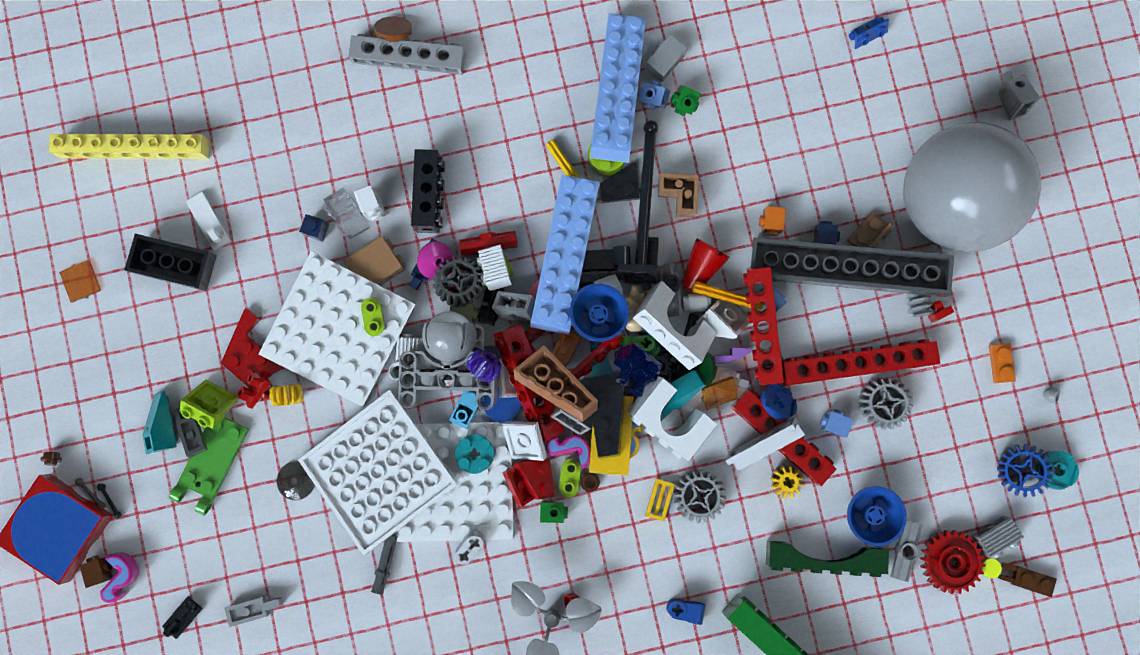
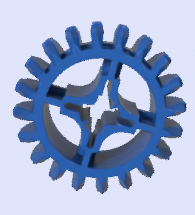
[997,444,1055,497]

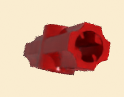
[459,231,518,256]

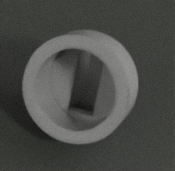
[1043,387,1060,404]

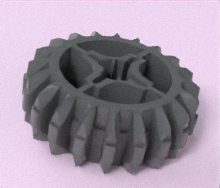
[433,256,484,307]

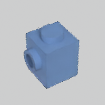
[820,409,854,438]

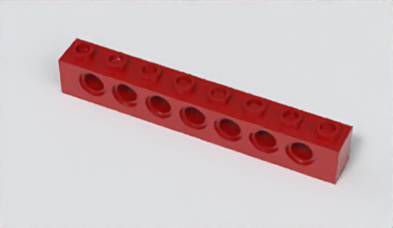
[782,338,941,386]

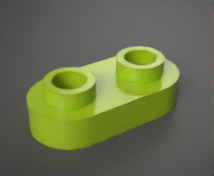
[361,298,385,336]
[559,458,581,498]

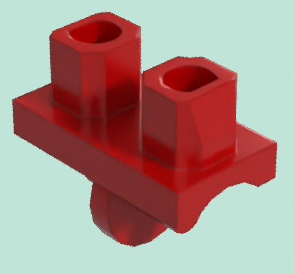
[238,370,273,409]

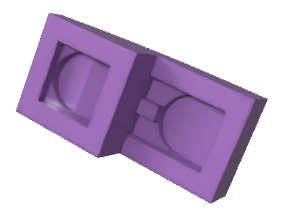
[713,348,752,364]

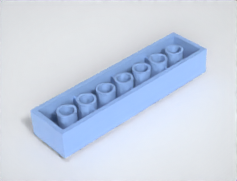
[590,13,646,163]
[531,175,600,335]

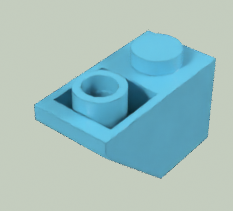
[449,391,485,429]

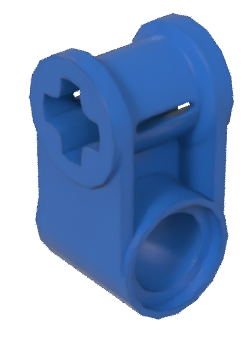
[666,599,706,625]

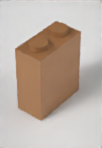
[343,236,405,286]

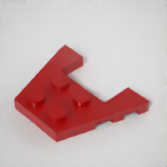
[221,308,285,388]

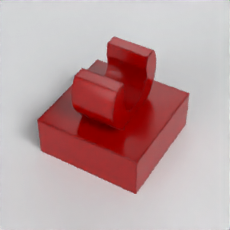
[928,300,954,323]

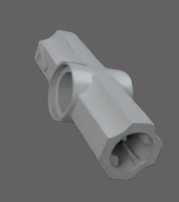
[890,520,923,582]

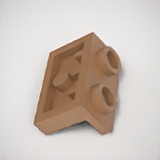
[847,211,893,248]

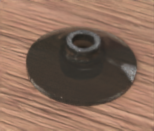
[277,461,315,500]

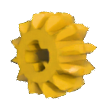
[269,384,304,406]
[770,466,804,499]

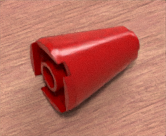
[682,238,730,293]

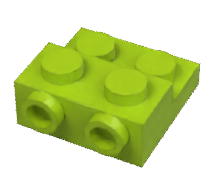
[180,379,238,429]

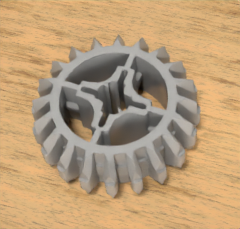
[859,377,913,430]
[673,470,726,523]

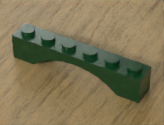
[766,541,889,577]

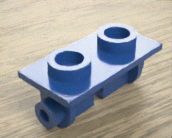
[849,17,889,49]

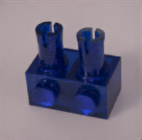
[614,342,662,397]

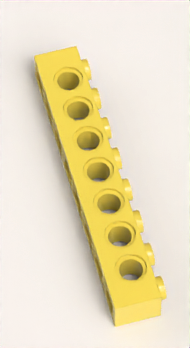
[49,134,210,159]

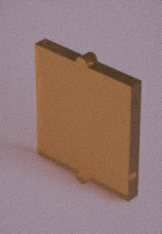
[59,260,101,303]
[701,376,738,410]

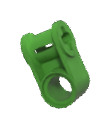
[621,335,660,360]

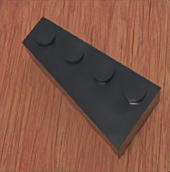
[586,372,627,459]

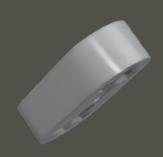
[455,531,484,564]

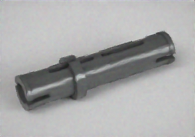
[371,535,398,595]

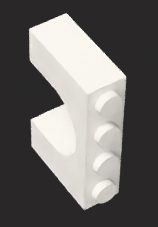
[633,281,717,370]
[627,375,717,461]

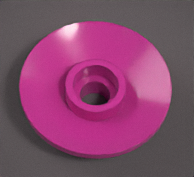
[417,241,453,279]

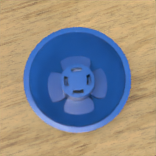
[570,283,629,342]
[847,486,907,546]

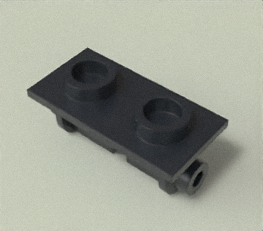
[477,288,505,326]
[162,596,203,639]

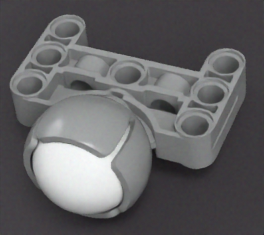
[398,311,498,410]

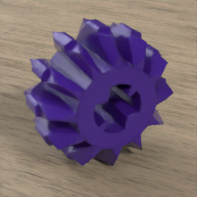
[466,349,502,383]

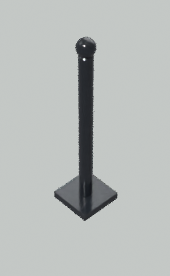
[618,120,661,284]

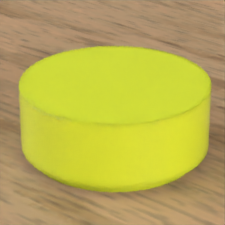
[980,558,1002,578]

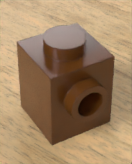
[79,555,113,588]

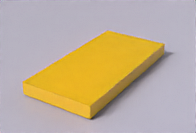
[589,396,634,476]

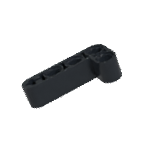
[582,246,631,272]

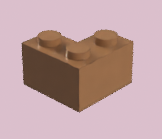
[658,173,699,218]

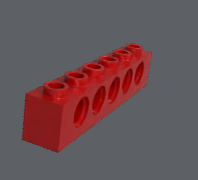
[743,265,784,385]
[493,323,565,441]
[730,390,837,487]

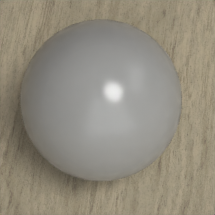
[903,122,1041,252]

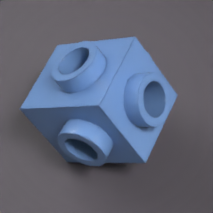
[639,81,670,110]

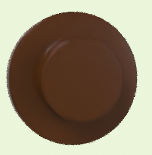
[40,452,62,466]
[580,472,600,492]

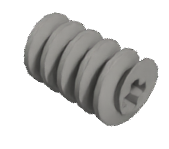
[905,294,934,317]

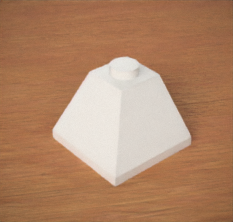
[696,299,749,339]

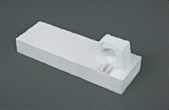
[186,192,231,251]

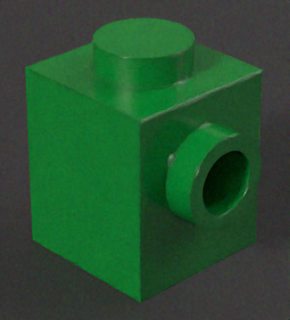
[540,501,568,523]

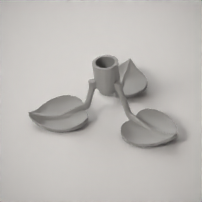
[511,581,602,655]

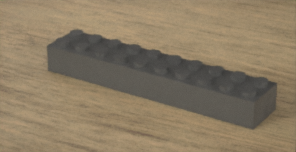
[750,238,954,297]

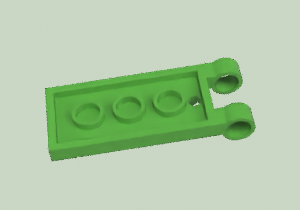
[169,418,249,516]

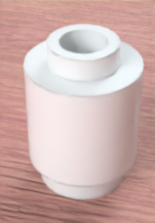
[682,293,711,313]

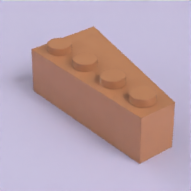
[514,346,598,422]

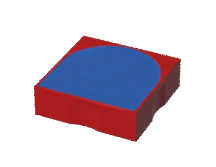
[0,474,113,585]

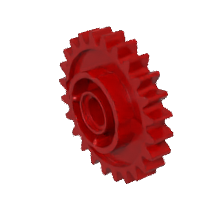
[920,530,986,594]

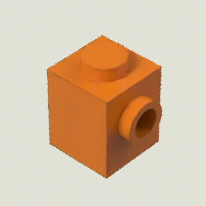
[759,206,786,236]

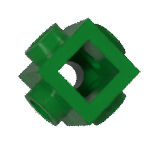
[670,85,701,116]

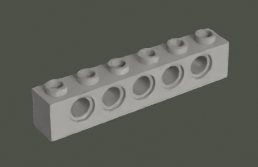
[348,34,465,75]

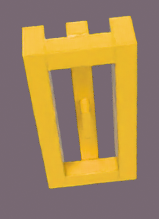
[645,478,675,522]

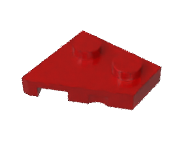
[514,458,555,500]
[502,460,534,507]

